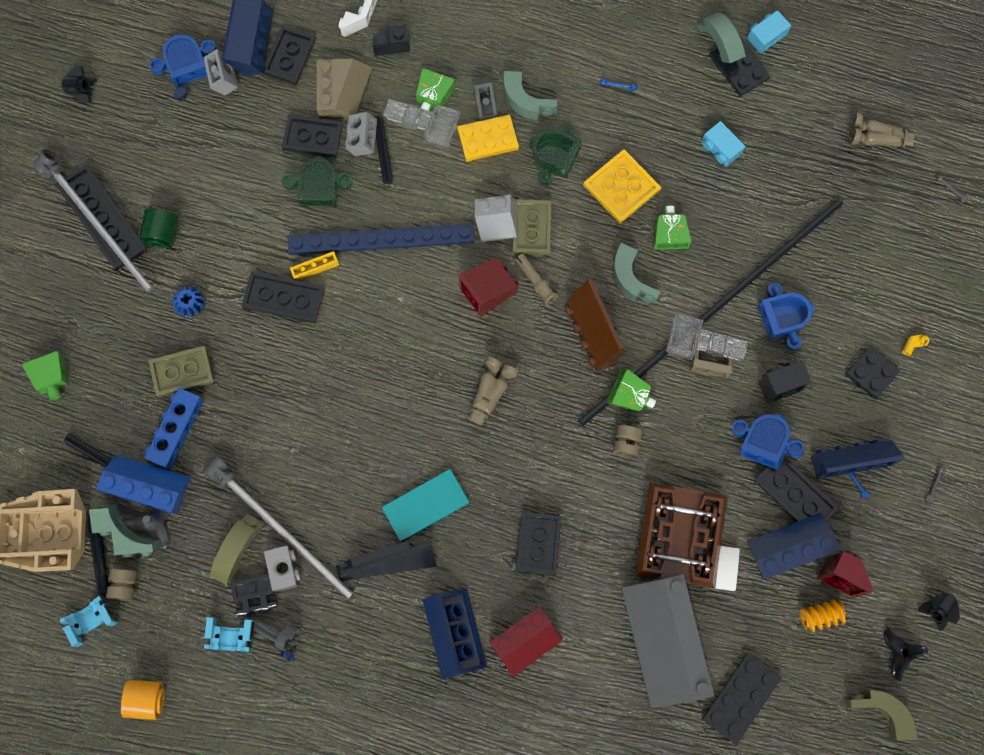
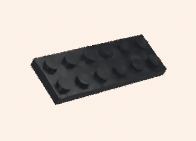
[55,164,148,271]

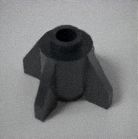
[61,66,97,103]
[918,593,960,631]

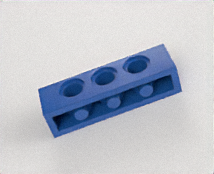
[144,388,204,470]

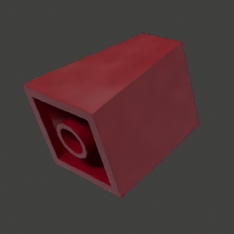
[459,258,518,317]

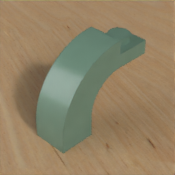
[697,12,746,63]
[503,71,557,120]
[613,243,661,304]

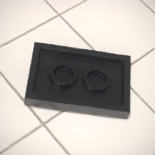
[262,26,316,86]
[709,36,770,97]
[282,114,343,158]
[516,512,562,576]

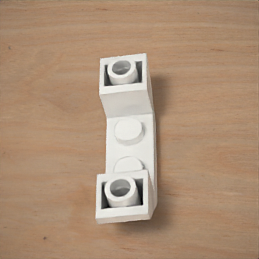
[339,0,378,37]

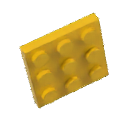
[583,149,661,224]

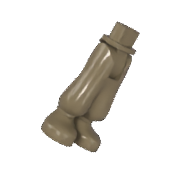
[849,112,915,148]
[468,356,519,426]

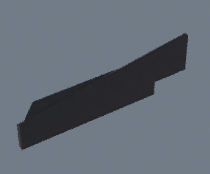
[336,541,436,581]

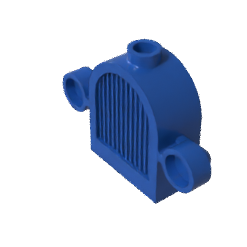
[149,34,217,87]
[758,283,814,351]
[732,414,804,470]

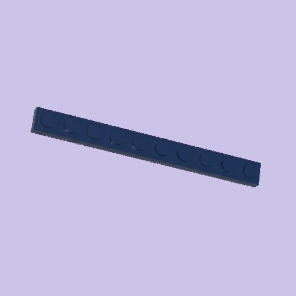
[288,223,474,255]

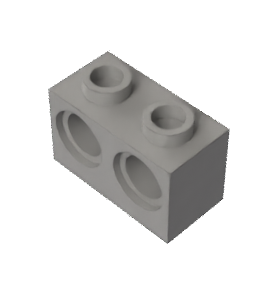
[345,112,377,156]

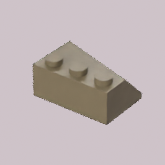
[317,59,373,119]

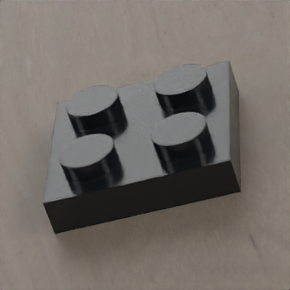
[846,346,901,399]

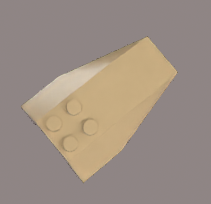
[0,489,86,572]

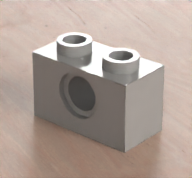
[203,49,238,96]
[264,546,301,592]

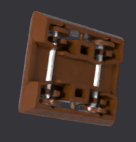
[635,482,728,588]

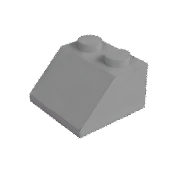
[475,194,518,242]

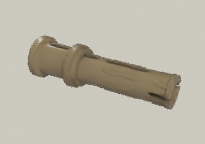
[515,253,559,306]

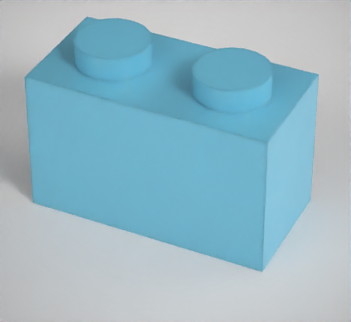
[747,10,791,54]
[702,121,746,167]

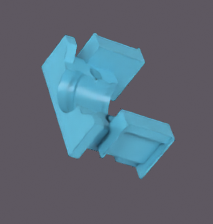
[60,596,119,647]
[203,617,256,652]

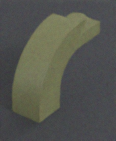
[209,513,264,585]
[845,690,917,741]

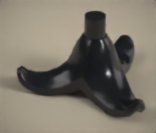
[883,627,928,682]

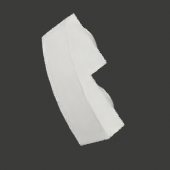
[715,546,740,591]

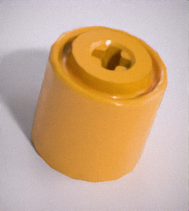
[121,680,165,720]

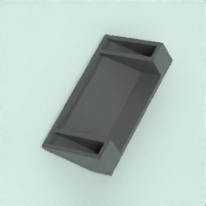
[621,573,714,708]

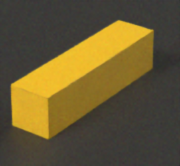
[290,251,339,281]

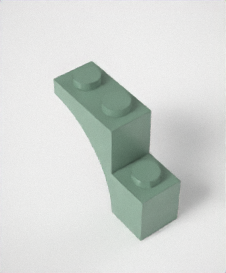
[89,504,160,558]

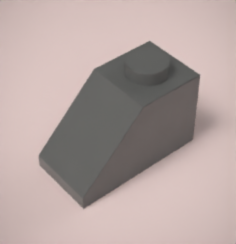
[471,76,497,120]

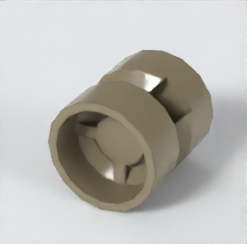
[613,425,643,459]
[106,569,137,600]

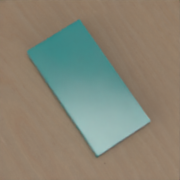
[382,469,469,542]

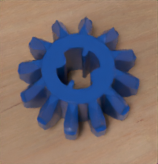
[172,285,205,318]

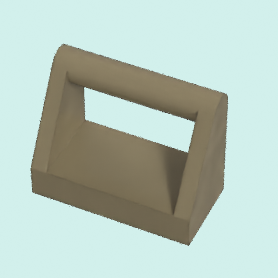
[690,341,733,379]

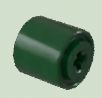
[139,208,178,249]

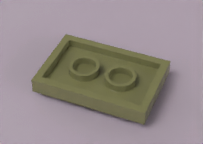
[513,199,551,255]
[148,345,214,398]

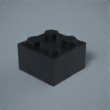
[759,360,812,404]

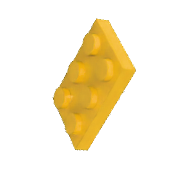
[457,114,519,162]

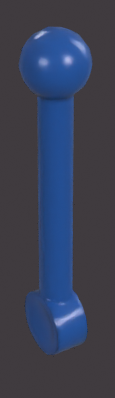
[600,79,637,91]
[849,473,869,499]

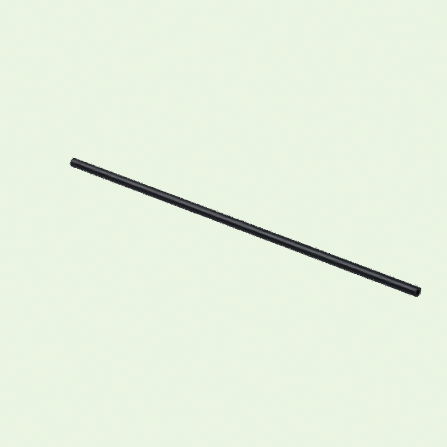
[578,199,843,426]

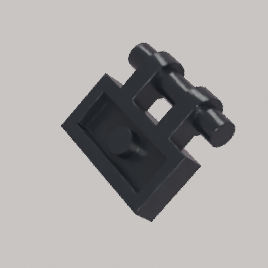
[230,574,277,617]

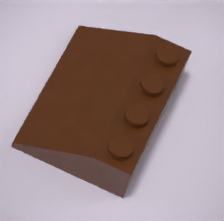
[565,279,623,372]

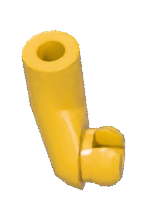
[902,334,929,356]

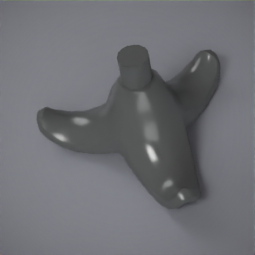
[123,509,170,549]

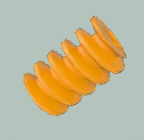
[799,599,846,633]

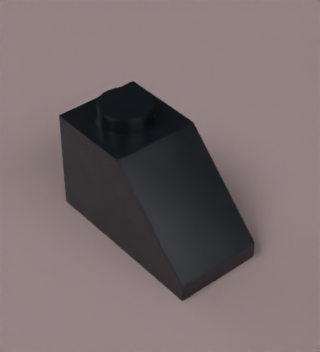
[372,25,410,56]

